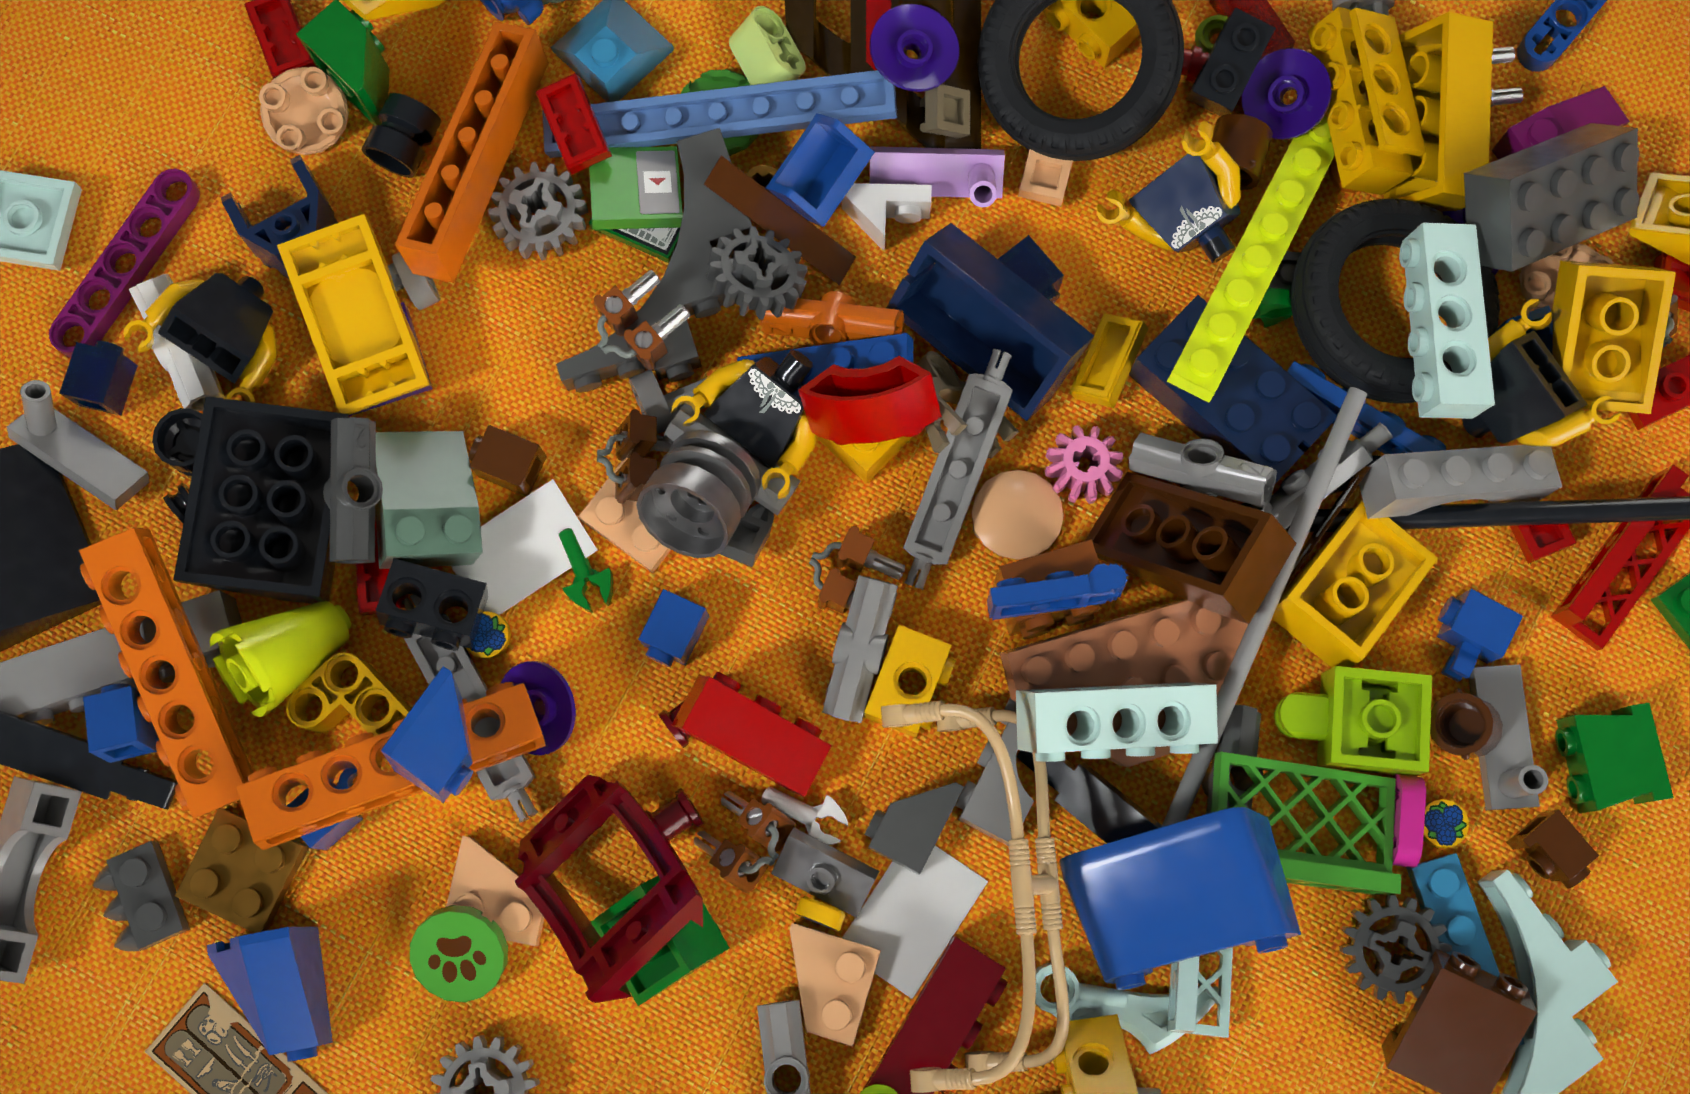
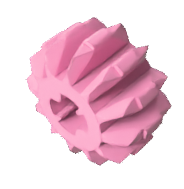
[1045,425,1124,504]

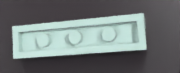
[1167,947,1233,1038]

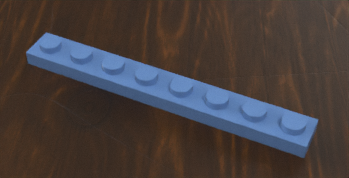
[543,70,897,158]

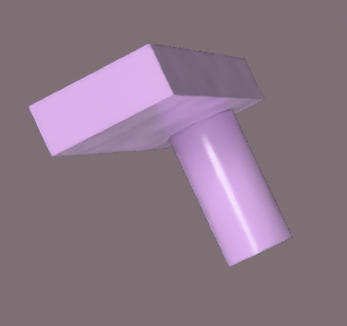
[870,146,1005,207]

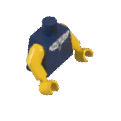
[1097,121,1241,263]

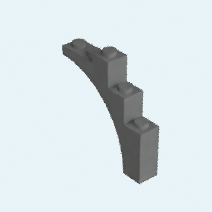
[556,128,752,393]

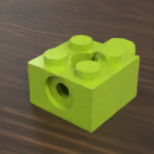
[1274,666,1432,776]

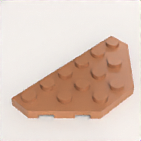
[1000,599,1270,767]

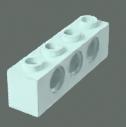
[1399,223,1495,419]
[1016,682,1218,762]

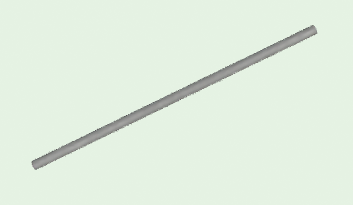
[1162,387,1368,827]

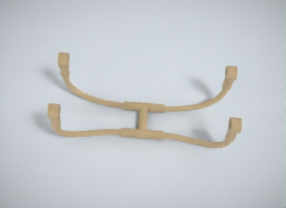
[881,701,1070,1093]

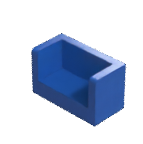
[766,113,875,227]

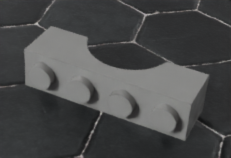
[1359,445,1563,519]
[955,697,1034,846]
[0,776,82,984]

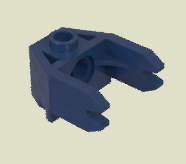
[221,155,338,279]

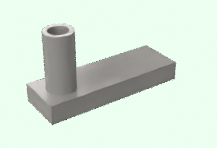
[7,380,149,510]
[1468,664,1548,811]

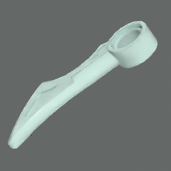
[1035,963,1218,1055]

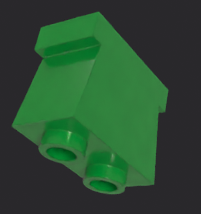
[1555,703,1674,813]

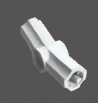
[129,273,225,411]

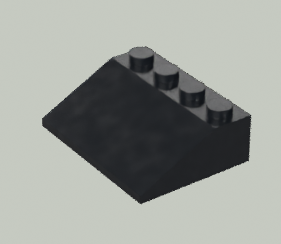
[173,397,350,604]
[0,444,101,652]

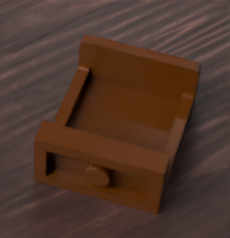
[1382,949,1537,1094]

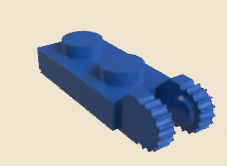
[987,563,1128,620]

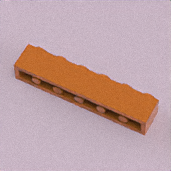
[395,22,549,283]

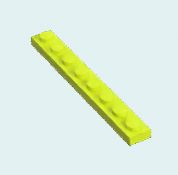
[1167,116,1335,403]

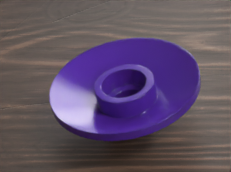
[870,4,959,92]
[1241,48,1332,140]
[501,661,576,755]

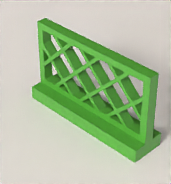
[1211,752,1401,895]

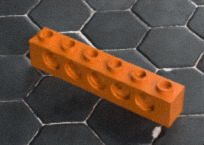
[79,527,254,819]
[236,682,546,850]

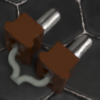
[597,409,672,504]

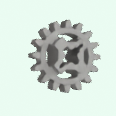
[488,162,588,261]
[430,1035,540,1094]

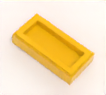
[1069,313,1149,408]

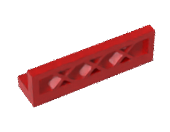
[1551,464,1690,651]

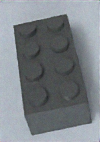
[1464,123,1639,272]

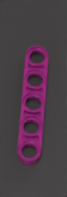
[49,169,200,359]

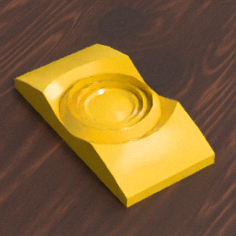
[277,214,430,415]

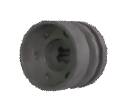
[636,430,761,558]

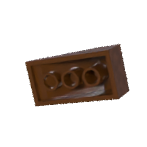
[1085,472,1297,624]

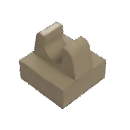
[920,84,970,138]

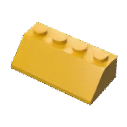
[1384,11,1493,211]

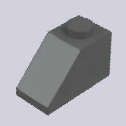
[864,782,964,875]

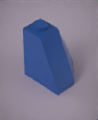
[207,927,333,1062]

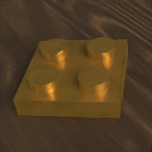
[175,808,309,933]

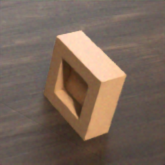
[1018,149,1073,207]

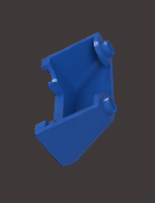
[1059,807,1301,990]

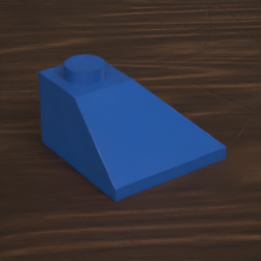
[381,666,473,803]

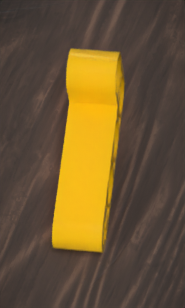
[286,652,469,800]

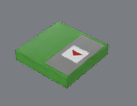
[589,146,683,230]

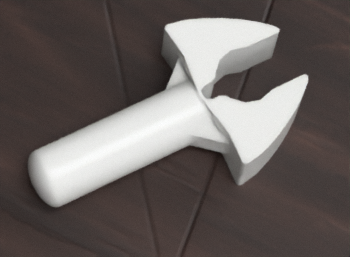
[761,787,849,845]

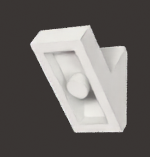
[842,183,932,250]

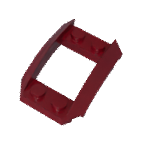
[515,775,703,1003]

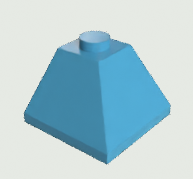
[551,0,674,102]

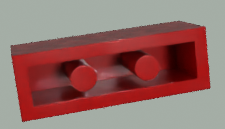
[671,672,832,797]

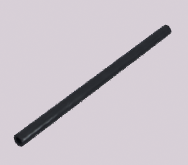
[1285,496,1690,533]

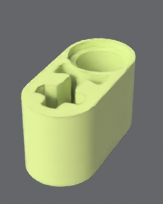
[729,6,806,85]

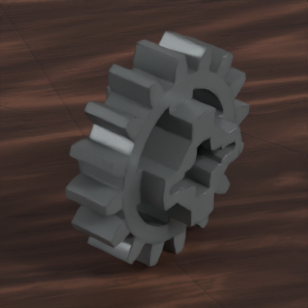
[706,226,808,320]
[1339,895,1452,1004]

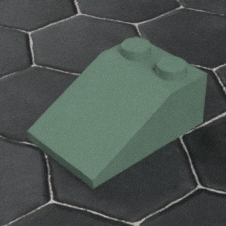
[375,431,483,569]

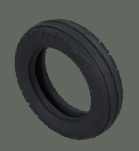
[977,0,1184,161]
[1291,199,1500,403]

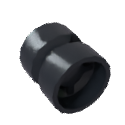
[361,93,442,178]
[152,408,203,479]

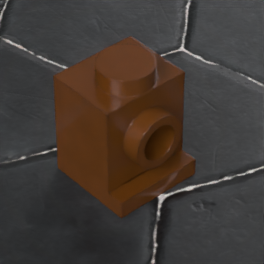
[1506,809,1599,889]

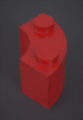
[798,356,942,445]

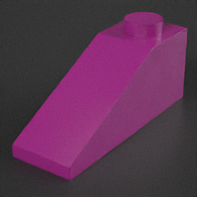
[1492,86,1630,160]

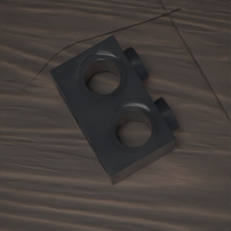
[1186,7,1276,117]
[376,558,488,651]

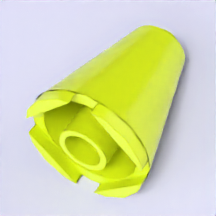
[209,601,351,717]

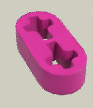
[1393,774,1426,868]

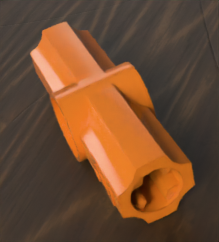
[762,291,904,346]

